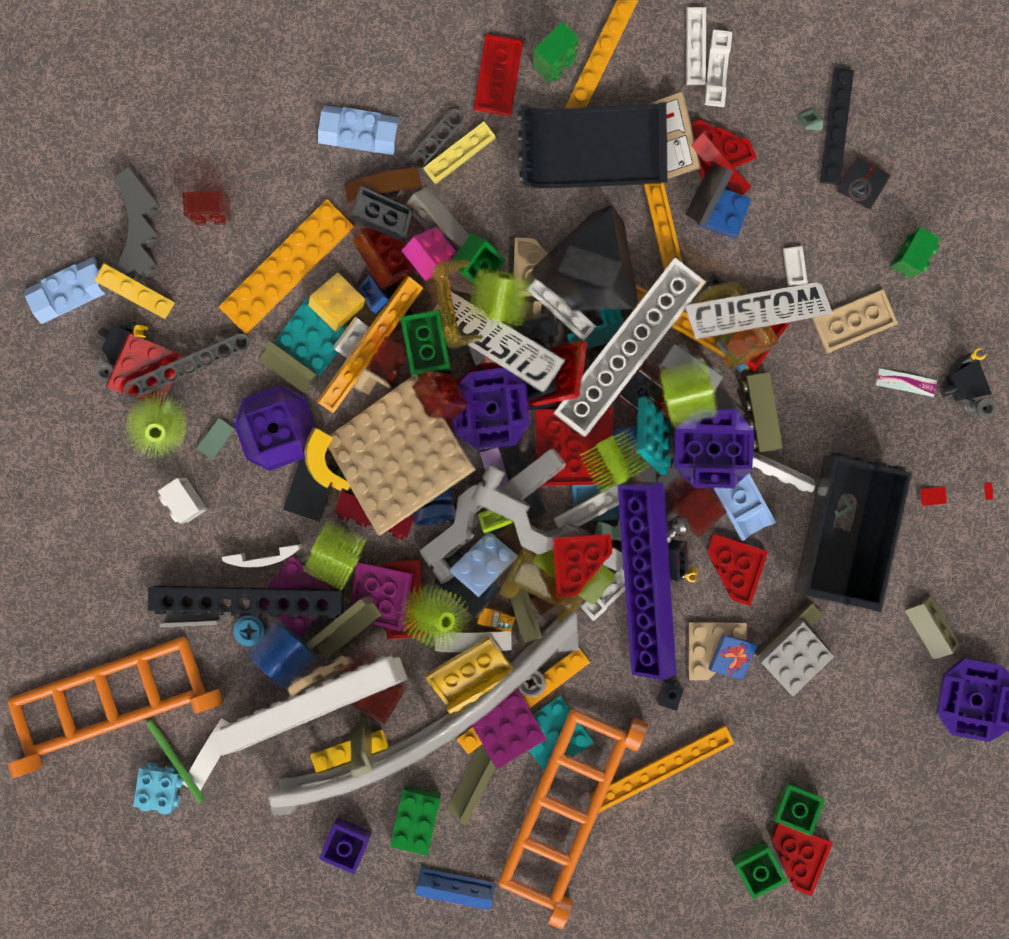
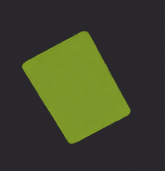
[533,550,615,605]

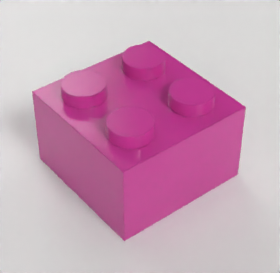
[401,227,457,281]

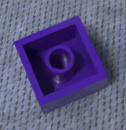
[319,817,372,874]

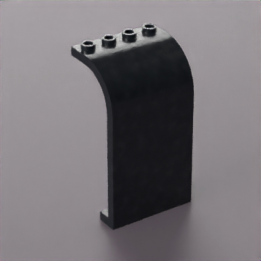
[517,102,668,189]

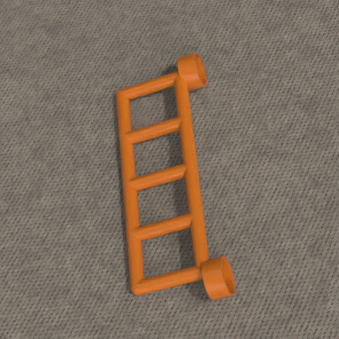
[7,636,224,778]
[498,709,648,930]

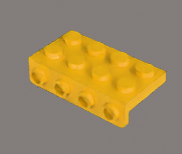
[425,636,513,713]

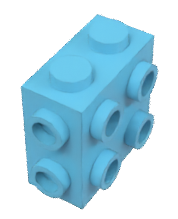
[133,762,184,814]

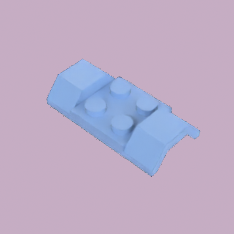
[318,105,400,155]
[25,257,105,324]
[713,474,776,541]

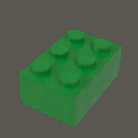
[533,21,579,83]
[401,310,451,376]
[390,785,441,856]

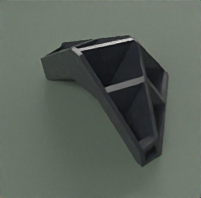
[531,205,638,314]

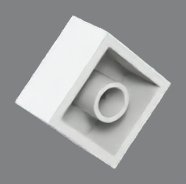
[158,478,208,524]

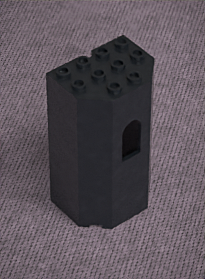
[794,453,912,613]

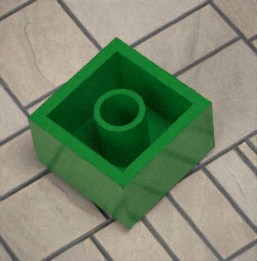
[890,227,941,278]
[449,233,506,291]
[771,781,825,836]
[731,841,787,900]

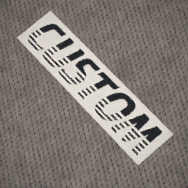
[685,282,833,339]
[433,290,564,392]

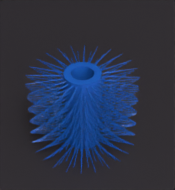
[246,620,317,690]

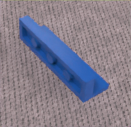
[415,868,496,910]

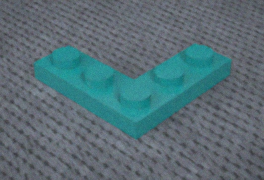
[567,309,624,350]

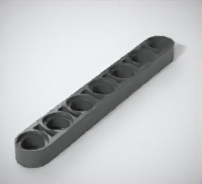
[380,109,464,201]
[124,333,250,399]

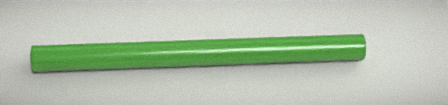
[146,719,205,803]

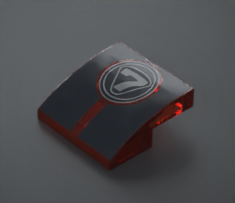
[836,156,890,210]

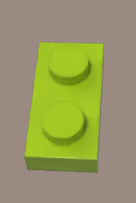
[478,510,514,533]

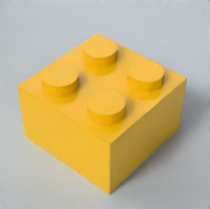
[309,273,365,332]

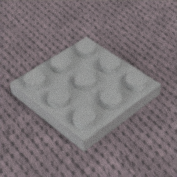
[758,619,834,696]

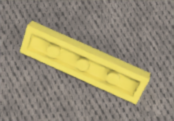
[423,122,496,185]

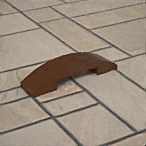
[344,167,422,203]

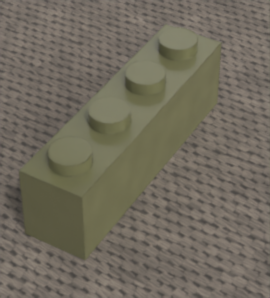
[742,372,783,452]

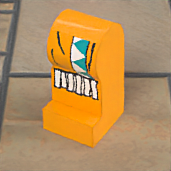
[477,607,516,632]

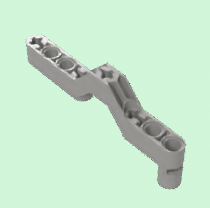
[419,449,566,584]
[471,464,623,571]

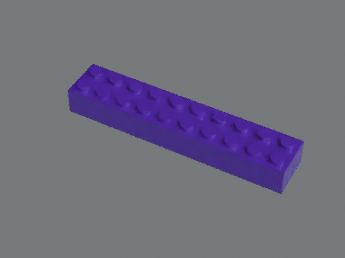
[617,481,677,680]

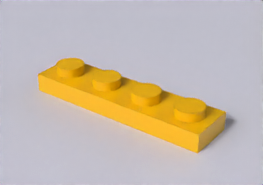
[94,263,175,319]
[310,729,389,773]

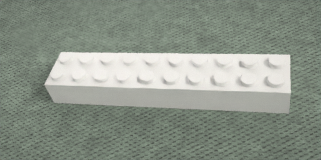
[553,258,706,437]
[214,655,408,755]

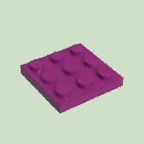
[262,556,334,636]
[350,562,413,631]
[472,688,547,769]

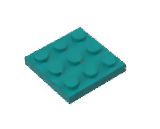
[274,297,348,377]
[637,397,671,475]
[529,695,593,771]

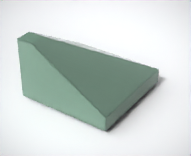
[797,108,823,130]

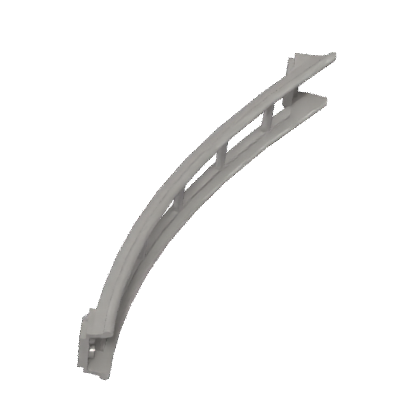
[269,605,579,816]

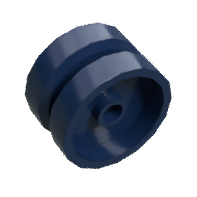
[413,488,456,526]

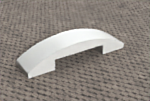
[705,30,732,107]
[222,544,302,567]
[581,567,625,621]
[435,631,512,652]
[183,718,229,791]

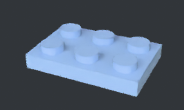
[450,532,517,597]

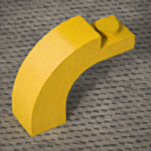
[304,428,350,491]

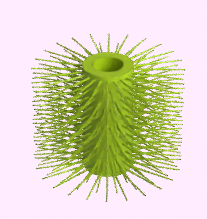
[468,266,532,328]
[660,360,718,426]
[125,392,187,460]
[579,428,650,492]
[303,520,367,588]
[399,585,468,650]

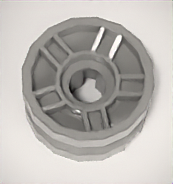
[519,670,546,697]

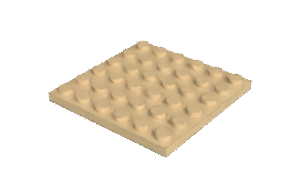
[328,375,475,535]

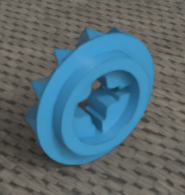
[234,615,265,646]

